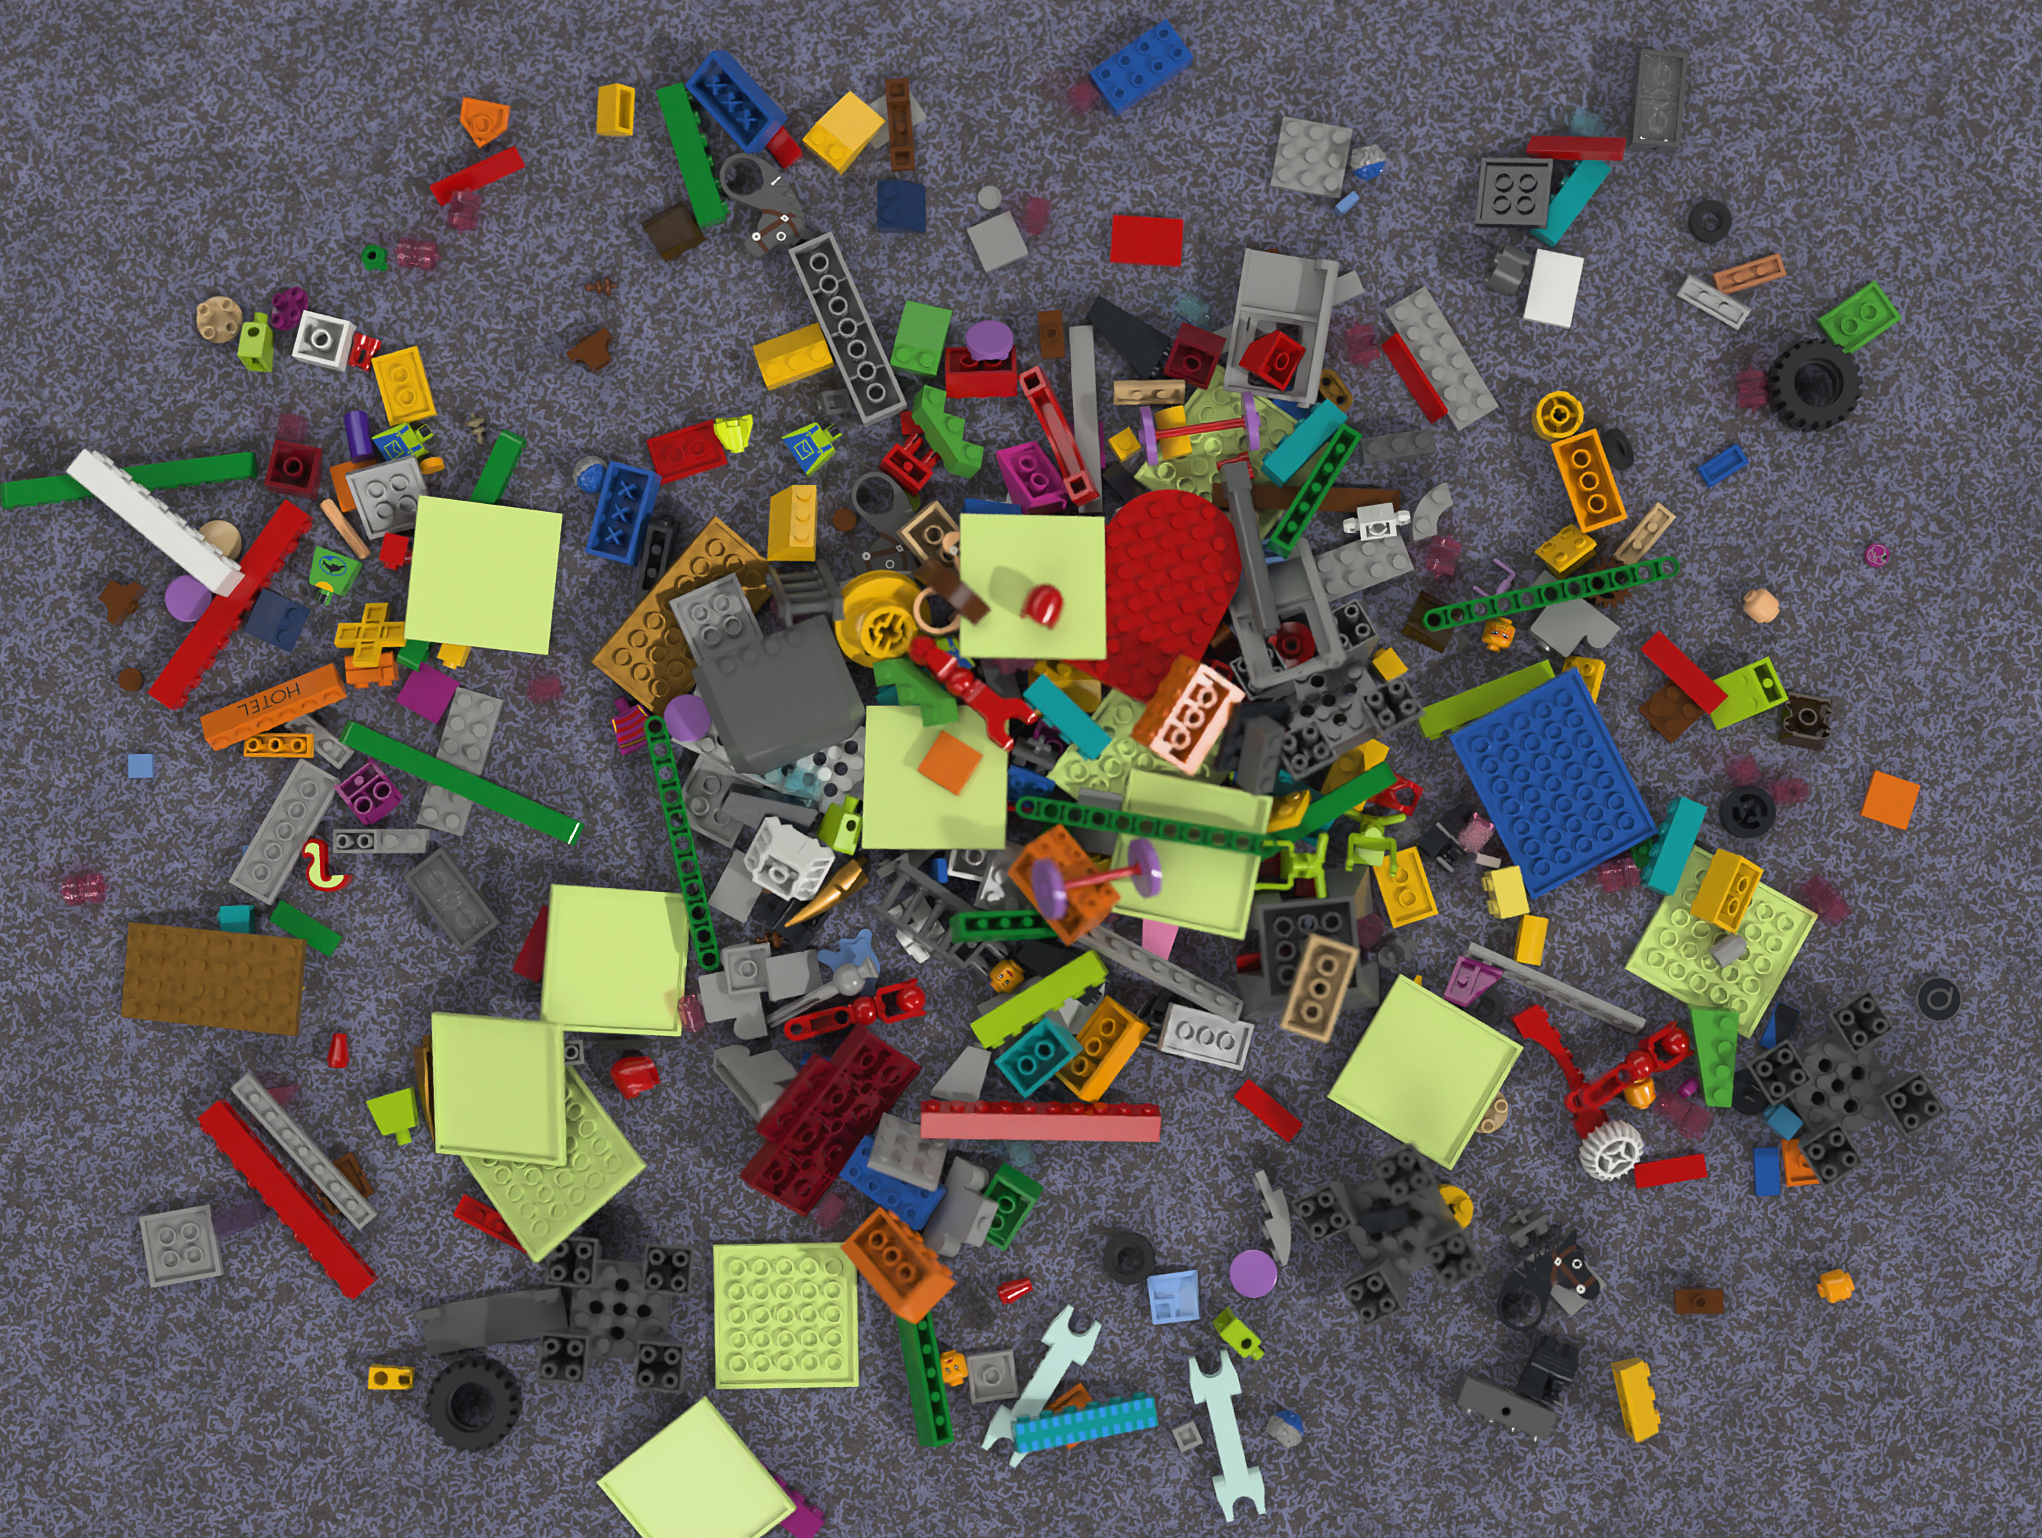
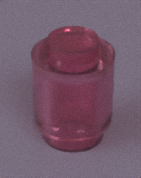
[677,995,706,1032]

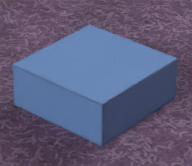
[1333,191,1360,218]
[128,754,154,778]

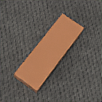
[1711,253,1786,295]

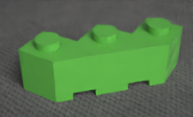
[911,385,984,479]
[873,657,959,727]

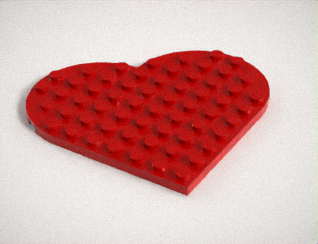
[1057,489,1242,706]

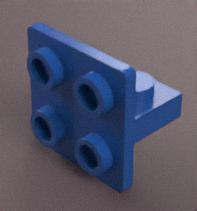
[1007,759,1055,810]

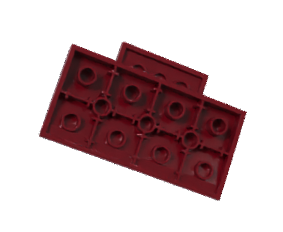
[738,1023,922,1218]

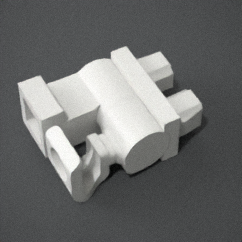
[888,894,945,963]

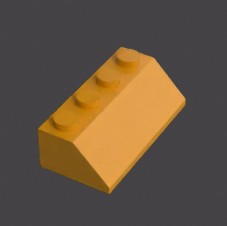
[1550,428,1628,534]
[1055,995,1151,1104]

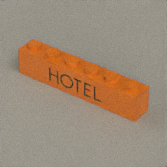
[200,663,347,751]

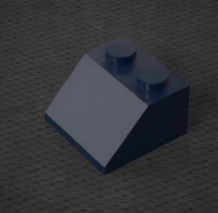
[877,180,926,233]
[243,588,311,653]

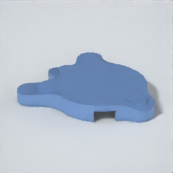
[817,929,880,997]

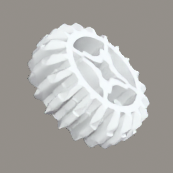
[1579,1119,1644,1181]

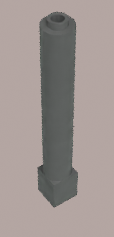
[1219,461,1281,637]

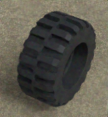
[1765,338,1863,433]
[425,1356,522,1453]

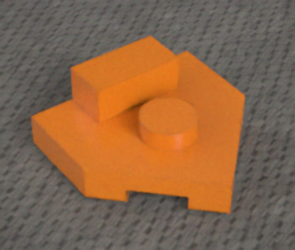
[459,97,511,149]

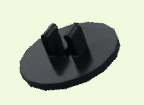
[1731,1068,1770,1115]

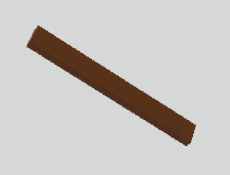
[1211,483,1400,513]

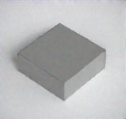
[1171,1420,1203,1453]

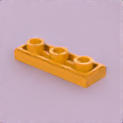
[244,733,314,758]

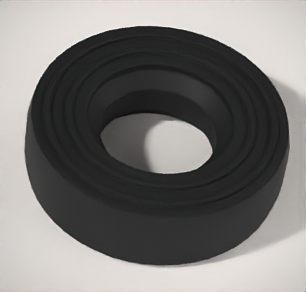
[1688,200,1732,243]
[1601,428,1634,471]
[1461,986,1504,1026]

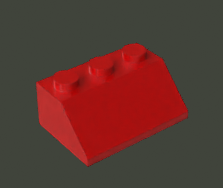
[945,345,1017,399]

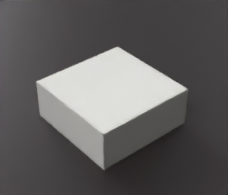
[1472,853,1501,869]

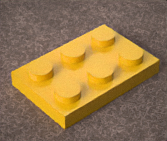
[371,346,437,428]
[1266,790,1313,833]
[1371,846,1439,929]

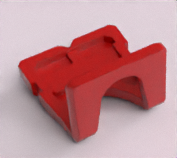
[1367,772,1423,817]

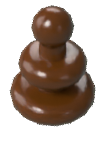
[584,276,617,296]
[754,930,786,949]

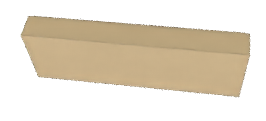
[1113,380,1185,405]
[1612,502,1676,566]

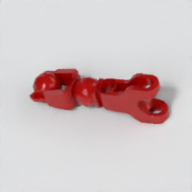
[908,635,1038,752]
[784,978,927,1041]
[1564,1021,1694,1113]

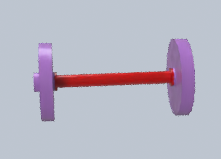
[1138,391,1261,466]
[1032,837,1162,920]

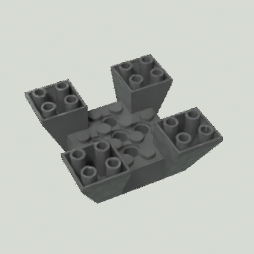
[1229,598,1425,781]
[1235,865,1381,1021]
[1746,988,1947,1189]
[1291,1141,1487,1328]
[536,1236,695,1393]

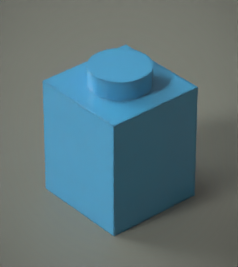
[1761,1102,1804,1141]

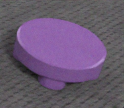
[966,320,1013,361]
[165,575,215,622]
[664,694,712,742]
[1229,1249,1277,1298]

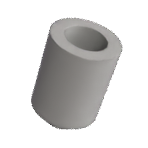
[1708,933,1747,969]

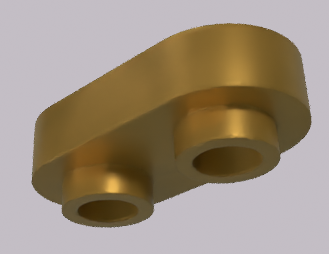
[1318,369,1353,412]

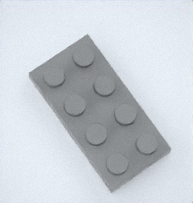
[1157,1003,1254,1071]

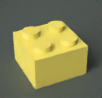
[1481,866,1530,919]

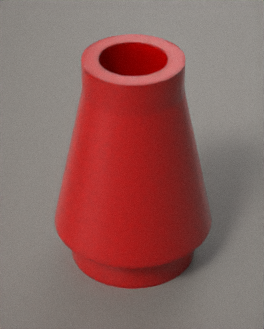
[326,1033,350,1068]
[996,1277,1033,1305]

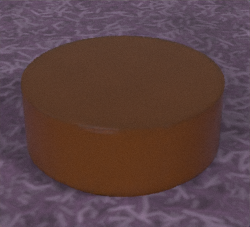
[833,508,857,532]
[118,668,144,692]

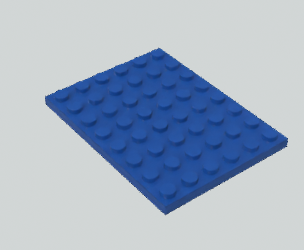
[1447,666,1658,900]

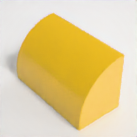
[596,83,635,136]
[1154,405,1192,460]
[1513,914,1549,966]

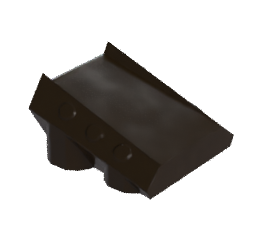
[641,201,707,262]
[1401,590,1461,654]
[1777,691,1832,751]

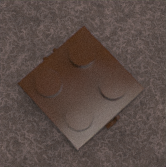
[1637,679,1705,745]
[310,1151,376,1217]

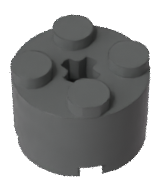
[1481,241,1532,298]

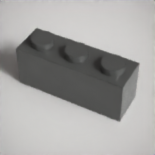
[1358,428,1435,466]
[1236,715,1285,796]

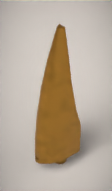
[784,855,869,927]
[413,1034,435,1142]

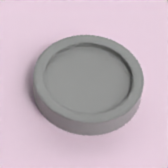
[978,186,1002,210]

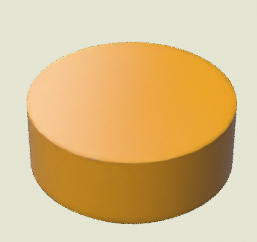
[419,457,445,474]

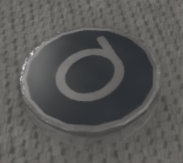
[1913,975,1963,1023]

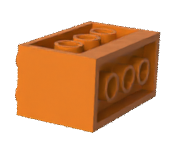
[1129,655,1244,776]
[1007,824,1122,946]
[840,1206,956,1324]

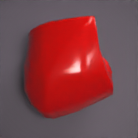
[1019,583,1064,630]
[609,1056,661,1100]

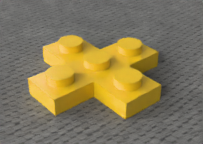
[334,603,407,667]

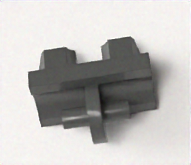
[1012,735,1058,776]
[1376,935,1418,968]
[1501,1205,1549,1248]

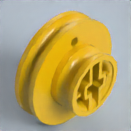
[831,570,931,668]

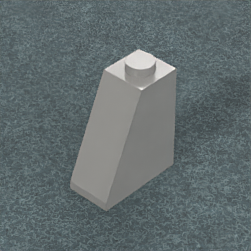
[930,1042,992,1102]

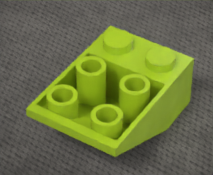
[1710,657,1788,730]

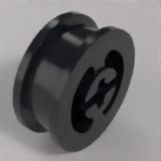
[1719,786,1776,839]

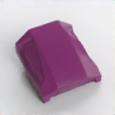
[333,757,404,826]

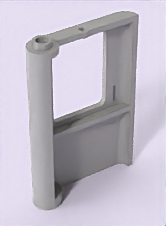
[1223,248,1340,409]
[1228,538,1346,688]

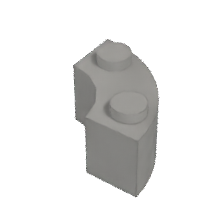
[1409,482,1453,544]

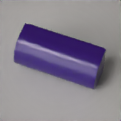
[343,411,376,464]

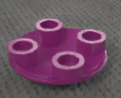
[270,286,309,331]

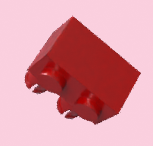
[878,433,941,498]
[379,532,413,572]

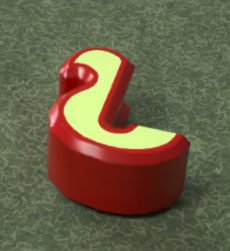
[302,839,353,892]

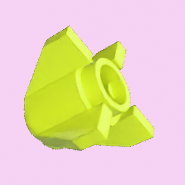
[713,414,753,453]

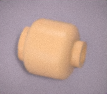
[1743,588,1779,623]

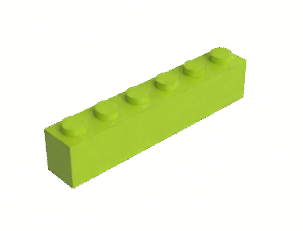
[1416,660,1555,741]
[970,949,1109,1049]

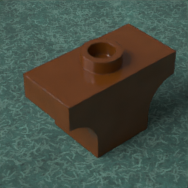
[1038,309,1065,360]
[566,327,614,374]
[98,579,148,626]
[1208,620,1237,658]
[1673,1286,1724,1314]

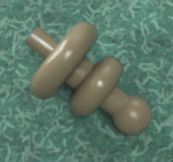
[465,413,485,444]

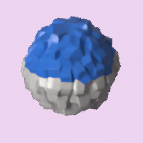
[1350,143,1387,181]
[572,456,608,494]
[1266,1410,1304,1449]

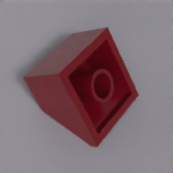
[1163,322,1227,390]
[264,439,323,501]

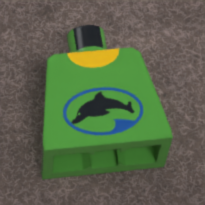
[309,546,363,606]

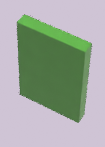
[1815,280,1902,354]

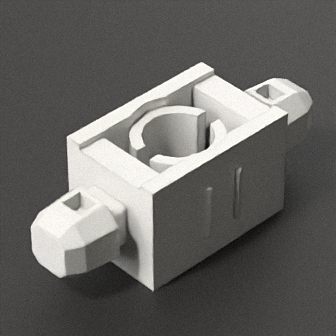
[1343,503,1411,541]

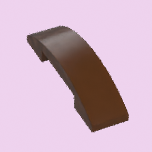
[885,78,915,172]
[913,557,992,627]

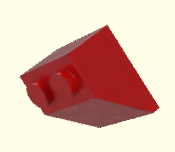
[1238,330,1307,391]

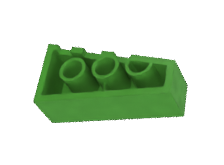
[1686,1005,1739,1108]

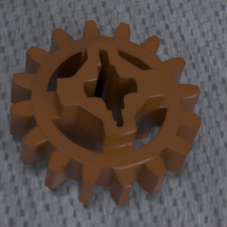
[1585,557,1635,609]

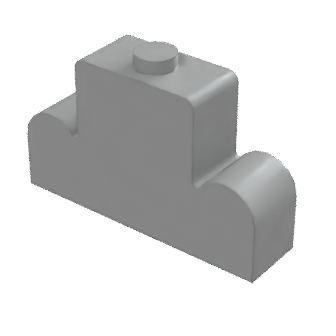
[1527,570,1620,658]
[697,941,770,1039]
[713,1045,798,1122]
[922,1156,999,1257]

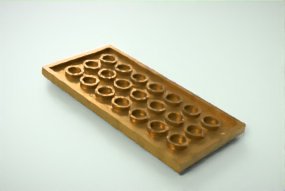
[590,515,783,719]
[121,922,307,1036]

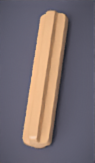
[320,498,371,560]

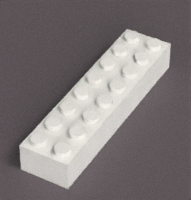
[66,449,245,597]

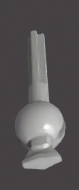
[766,956,879,1029]

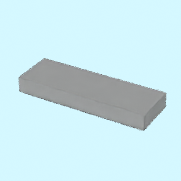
[1677,273,1751,330]
[284,714,355,770]

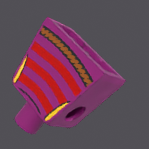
[610,696,660,756]

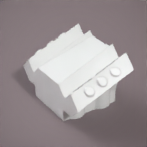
[743,817,835,901]

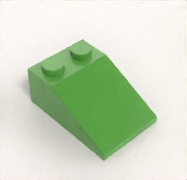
[890,300,952,379]

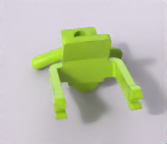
[1343,809,1406,877]
[1254,833,1328,899]

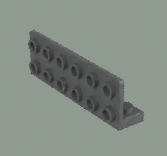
[415,1285,569,1355]

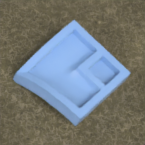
[1147,1270,1201,1325]

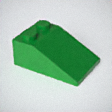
[984,1162,1044,1252]

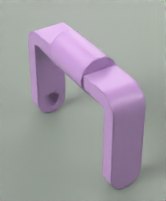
[1472,558,1515,597]

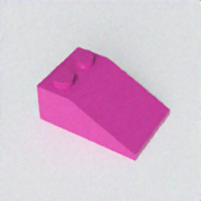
[995,441,1069,516]

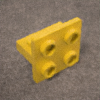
[1535,524,1597,580]
[1562,655,1606,704]

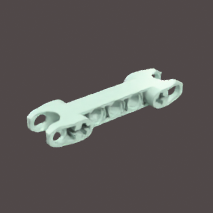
[981,1303,1102,1468]
[1188,1349,1266,1522]

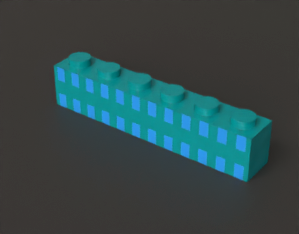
[1010,1391,1158,1454]

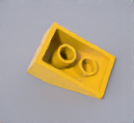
[802,91,886,176]

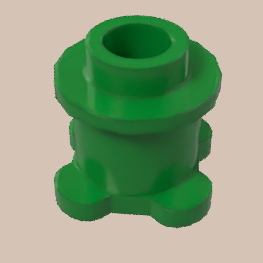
[361,245,388,271]

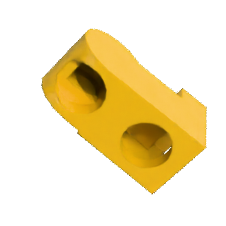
[368,1364,415,1389]

